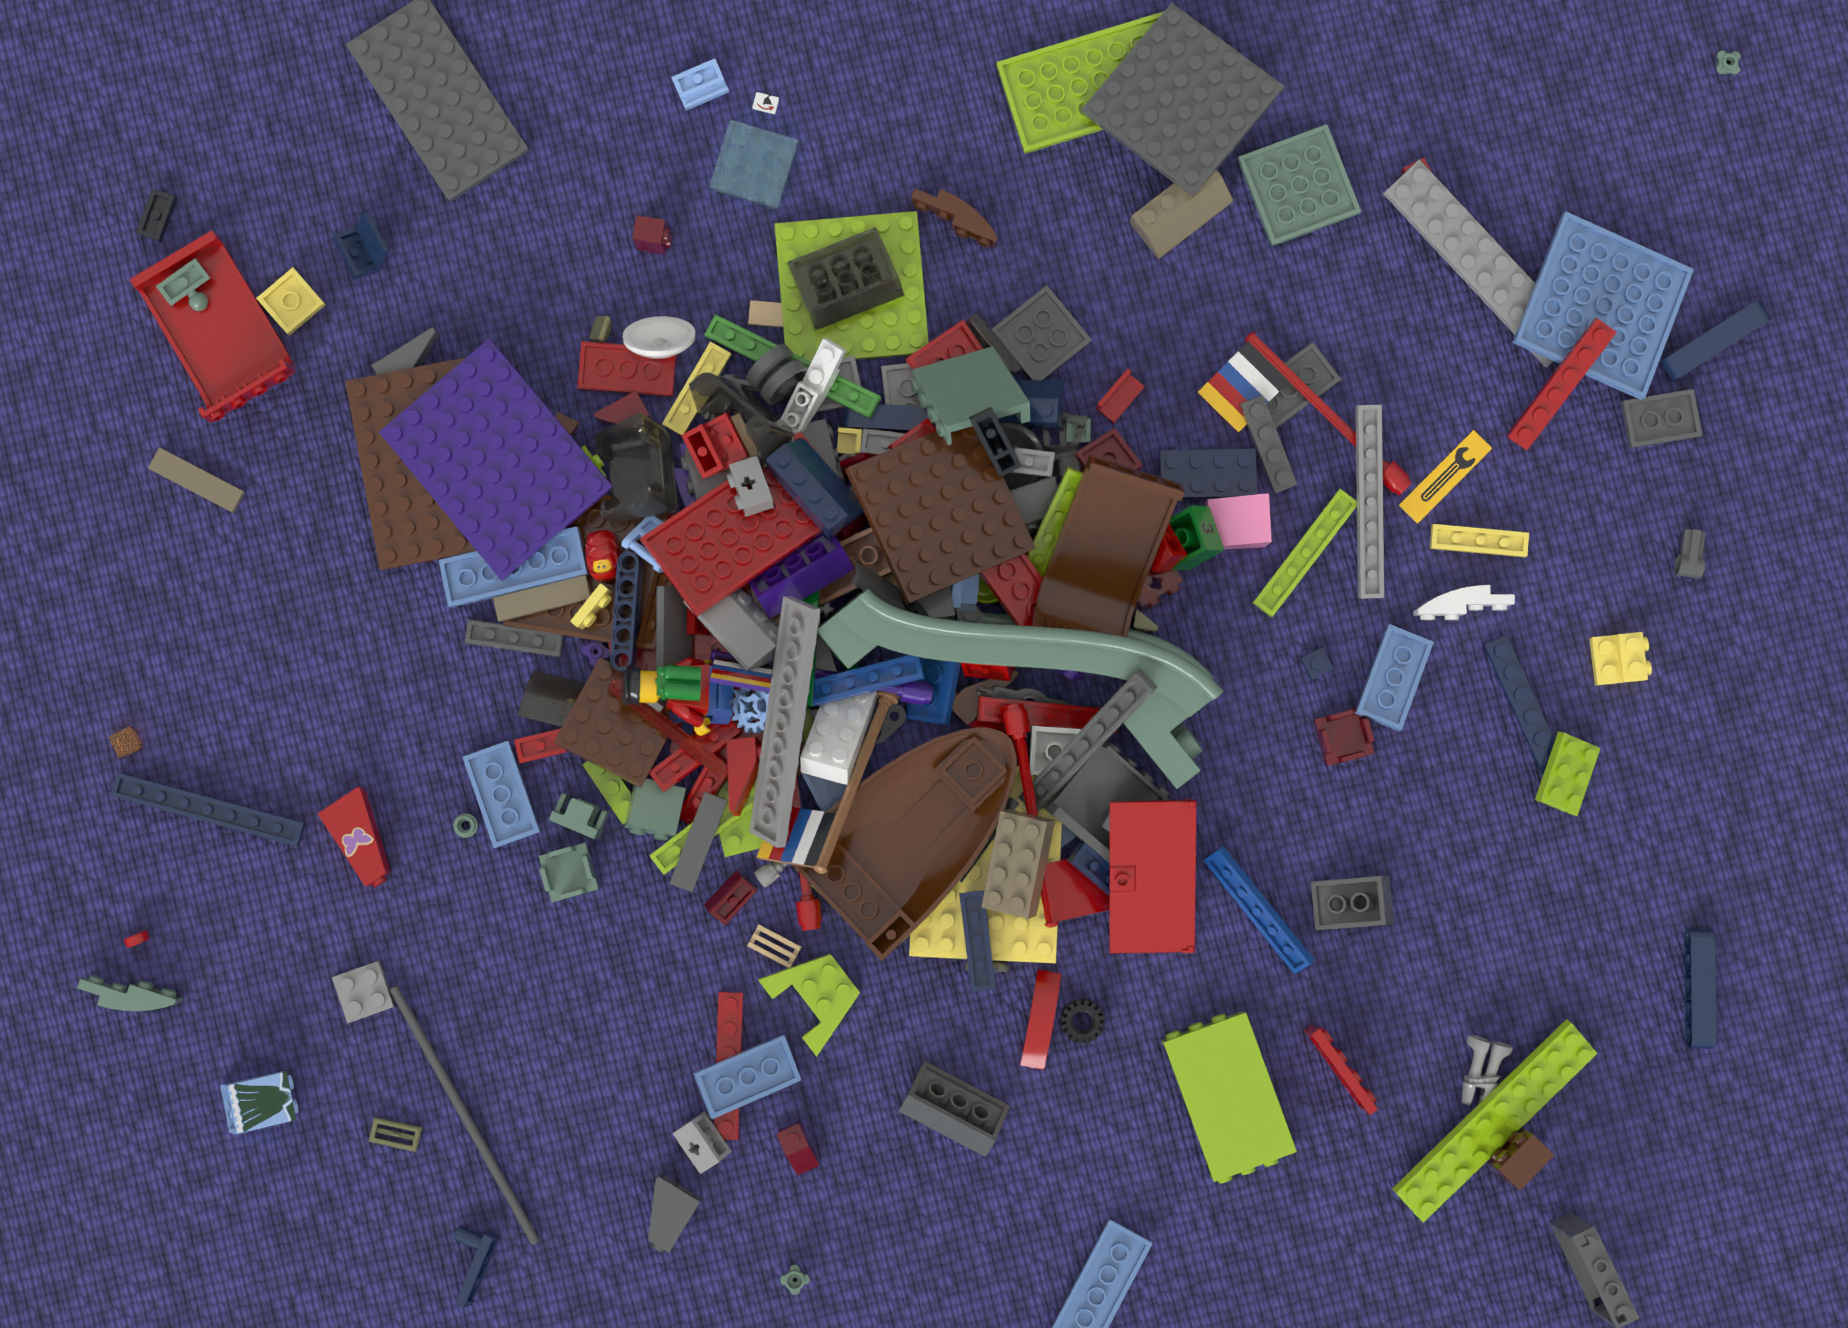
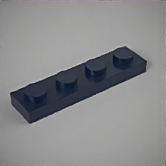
[959,890,996,992]

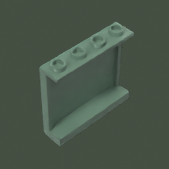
[910,346,1030,445]

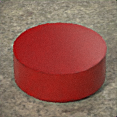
[123,930,150,948]

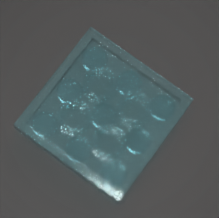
[709,120,799,209]

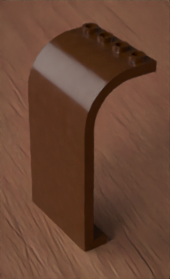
[1032,455,1185,638]

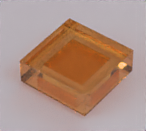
[109,726,143,758]

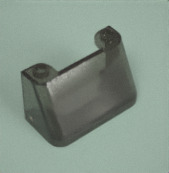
[689,372,794,470]
[595,413,677,523]

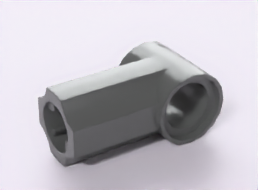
[1674,529,1706,579]

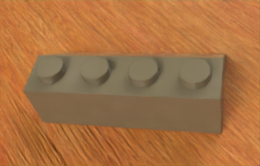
[1129,170,1233,260]

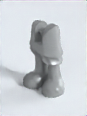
[1462,1035,1513,1105]

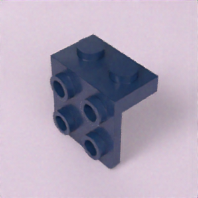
[332,211,389,280]

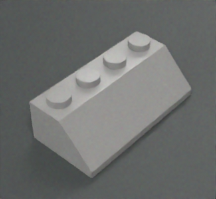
[683,588,779,671]

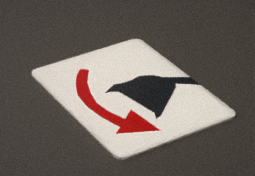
[752,92,779,114]

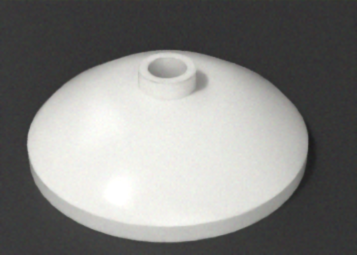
[623,316,695,359]

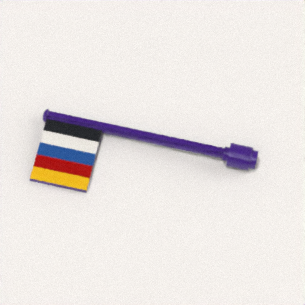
[710,649,933,705]

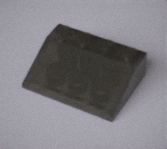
[787,227,904,331]

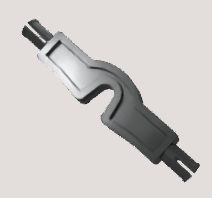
[976,685,1068,705]

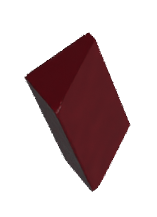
[704,871,758,925]

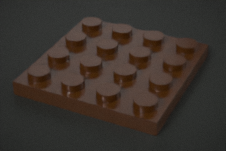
[554,658,675,788]

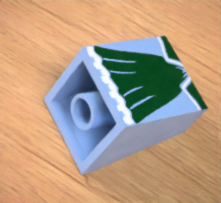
[220,1071,298,1134]

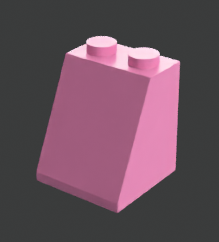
[1205,494,1272,549]

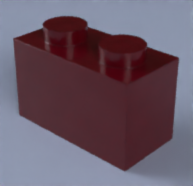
[632,215,673,255]

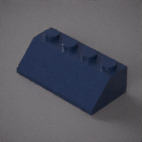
[998,380,1064,429]
[766,438,864,540]

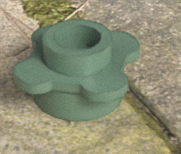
[1716,50,1741,75]
[780,1265,810,1295]

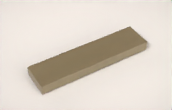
[148,447,246,513]
[493,575,591,622]

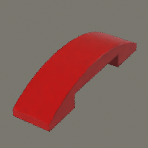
[1020,969,1061,1070]

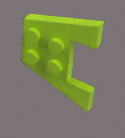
[758,954,860,1057]

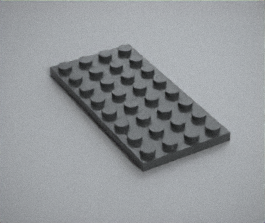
[345,0,529,202]

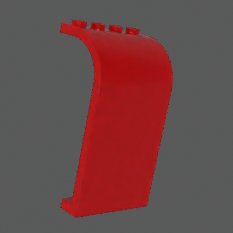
[129,230,296,423]

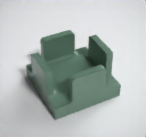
[549,793,610,839]
[539,842,599,903]

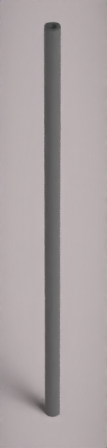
[389,985,540,1245]

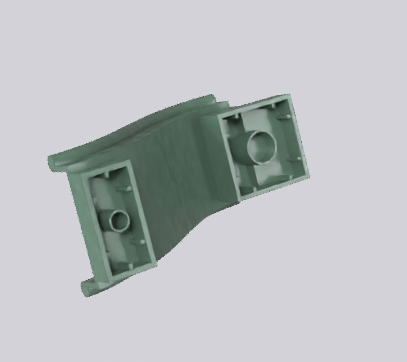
[817,588,1224,789]

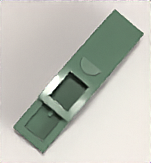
[77,975,183,1011]

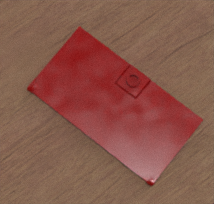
[1109,799,1197,953]

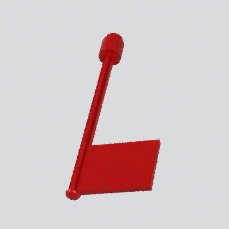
[1003,703,1109,928]

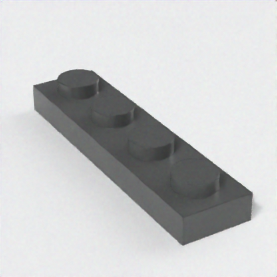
[1239,395,1297,493]

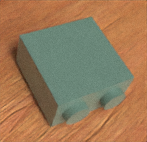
[624,779,686,841]

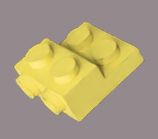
[1589,632,1652,686]

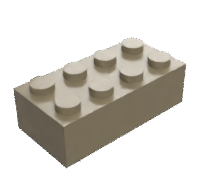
[982,809,1055,919]

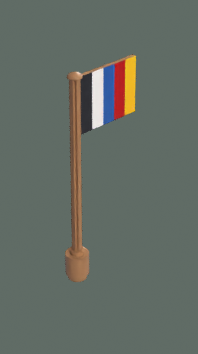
[757,690,900,874]

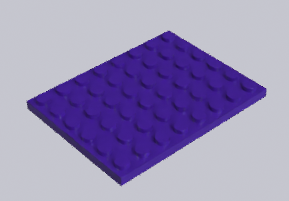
[379,338,614,581]

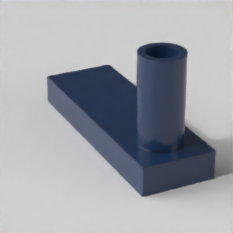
[453,1226,500,1308]

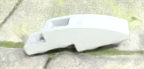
[778,338,846,434]
[1413,585,1515,620]

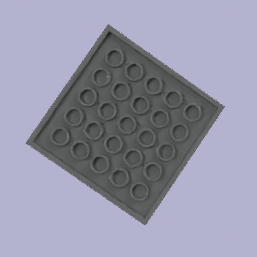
[1081,3,1284,197]

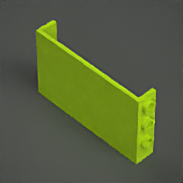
[1161,1011,1297,1184]

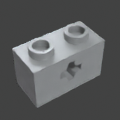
[726,456,774,517]
[673,1111,732,1174]

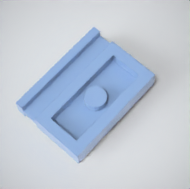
[672,59,729,111]

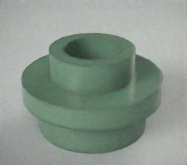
[453,813,478,838]

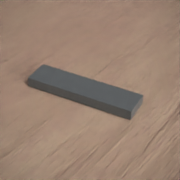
[465,619,564,657]
[669,792,728,892]

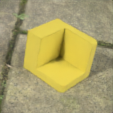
[837,427,863,455]

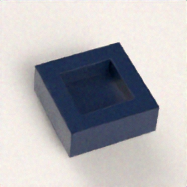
[1300,648,1334,680]

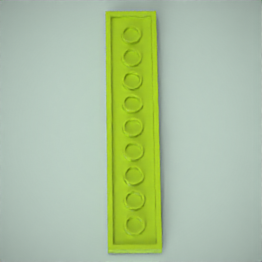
[1392,1019,1597,1223]

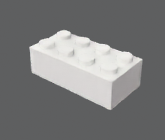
[800,691,877,785]

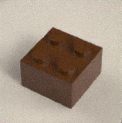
[1487,1128,1554,1190]

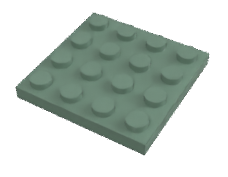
[1237,124,1361,247]

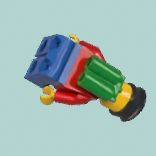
[620,657,734,736]

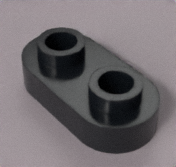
[865,704,906,745]

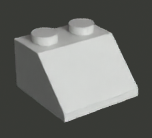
[1029,726,1081,775]

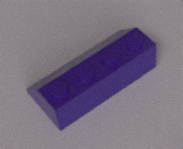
[749,532,855,618]

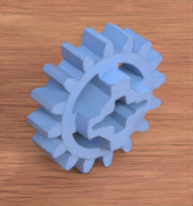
[732,685,771,733]

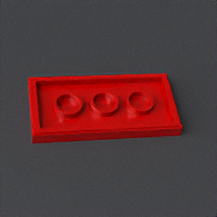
[577,341,677,397]

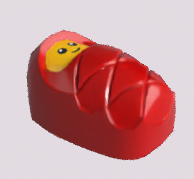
[586,530,622,582]

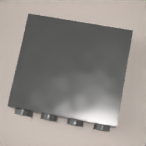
[1044,742,1170,862]

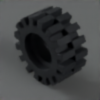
[1060,999,1105,1044]

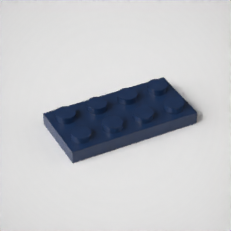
[1159,448,1257,499]

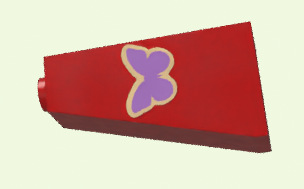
[318,787,391,888]

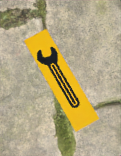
[1399,430,1492,524]

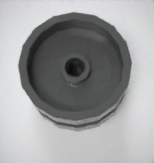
[746,343,808,405]

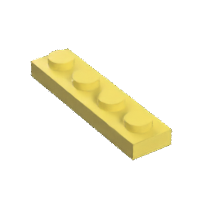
[662,342,732,435]
[1430,524,1529,558]

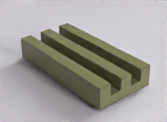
[368,1117,423,1152]

